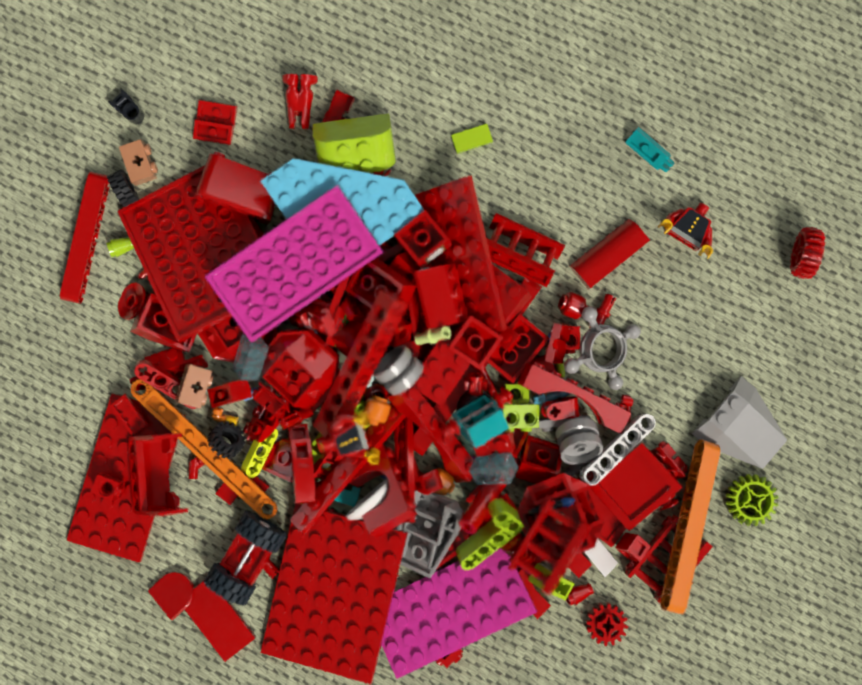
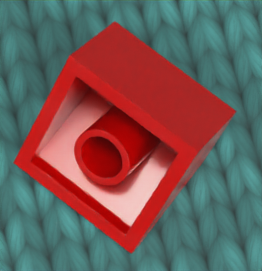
[516,435,562,484]

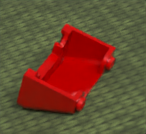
[194,152,276,225]

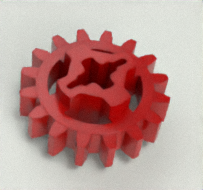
[585,602,628,646]

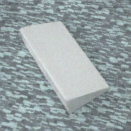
[585,539,618,577]

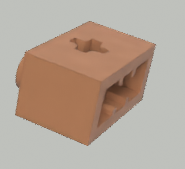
[119,139,158,186]
[174,364,213,409]

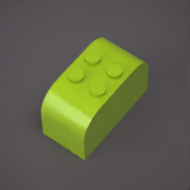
[313,113,396,173]

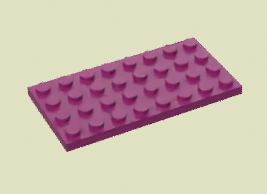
[205,186,383,343]
[381,548,537,679]

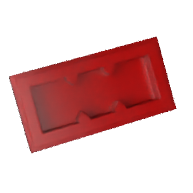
[109,394,149,436]

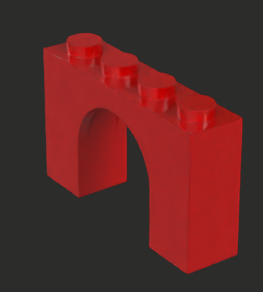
[349,444,417,538]
[517,553,593,620]

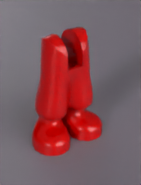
[282,74,318,129]

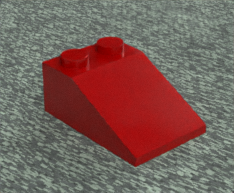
[130,293,197,353]

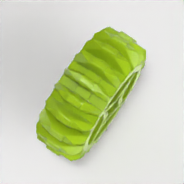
[725,474,779,526]

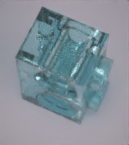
[233,335,268,381]
[469,453,518,484]

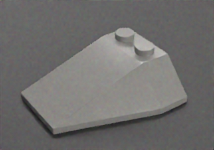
[692,376,787,469]
[395,490,464,578]

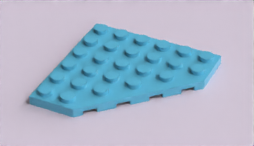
[261,159,424,246]

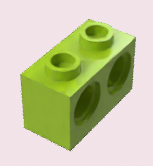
[500,403,539,432]

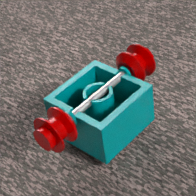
[440,387,513,448]

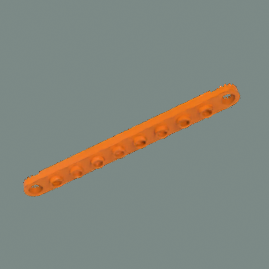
[130,379,278,519]

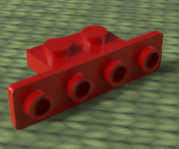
[129,348,209,391]

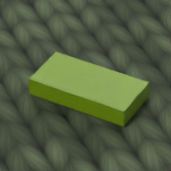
[451,124,493,154]

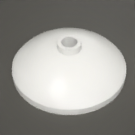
[346,478,389,520]

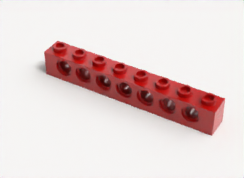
[313,289,409,438]

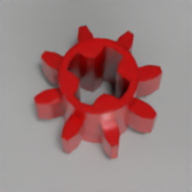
[464,372,488,396]

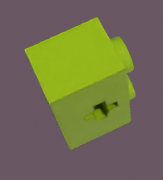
[528,563,575,600]

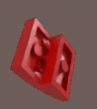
[193,100,238,145]

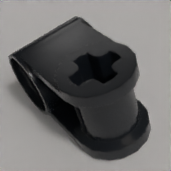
[108,88,145,125]

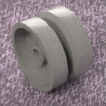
[373,345,424,395]
[555,418,603,465]

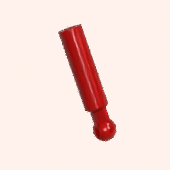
[458,454,519,534]

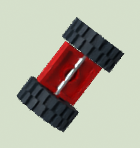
[204,510,287,606]

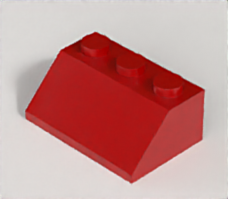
[346,257,416,309]
[414,264,468,330]
[487,314,550,384]

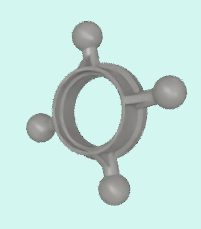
[564,306,641,390]

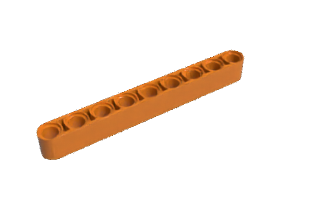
[660,439,721,614]

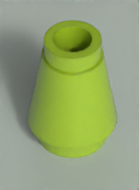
[106,237,134,257]

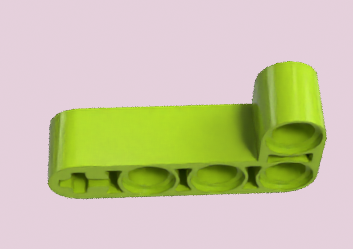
[456,499,523,570]

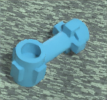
[533,391,570,411]

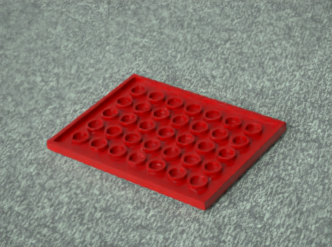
[117,165,260,343]
[261,503,408,685]

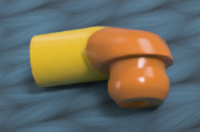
[211,407,239,426]

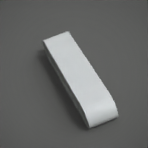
[579,414,656,485]

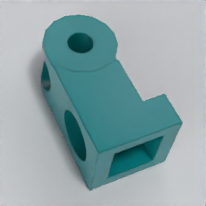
[334,486,362,507]

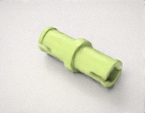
[414,326,451,345]

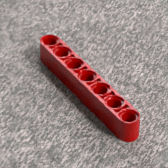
[60,172,110,304]

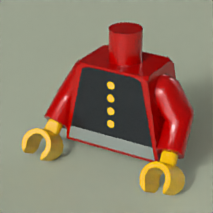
[658,202,713,259]
[319,410,380,464]

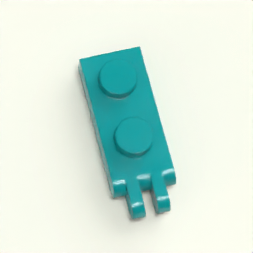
[625,127,674,172]

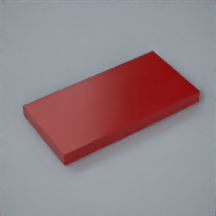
[185,581,256,662]

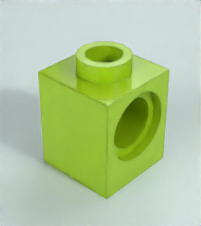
[504,384,529,404]

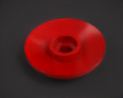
[118,283,145,320]

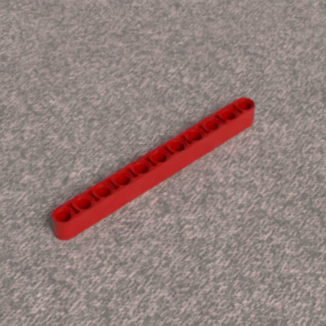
[413,278,542,456]

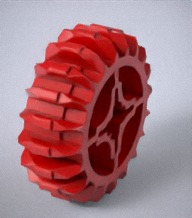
[790,227,826,279]

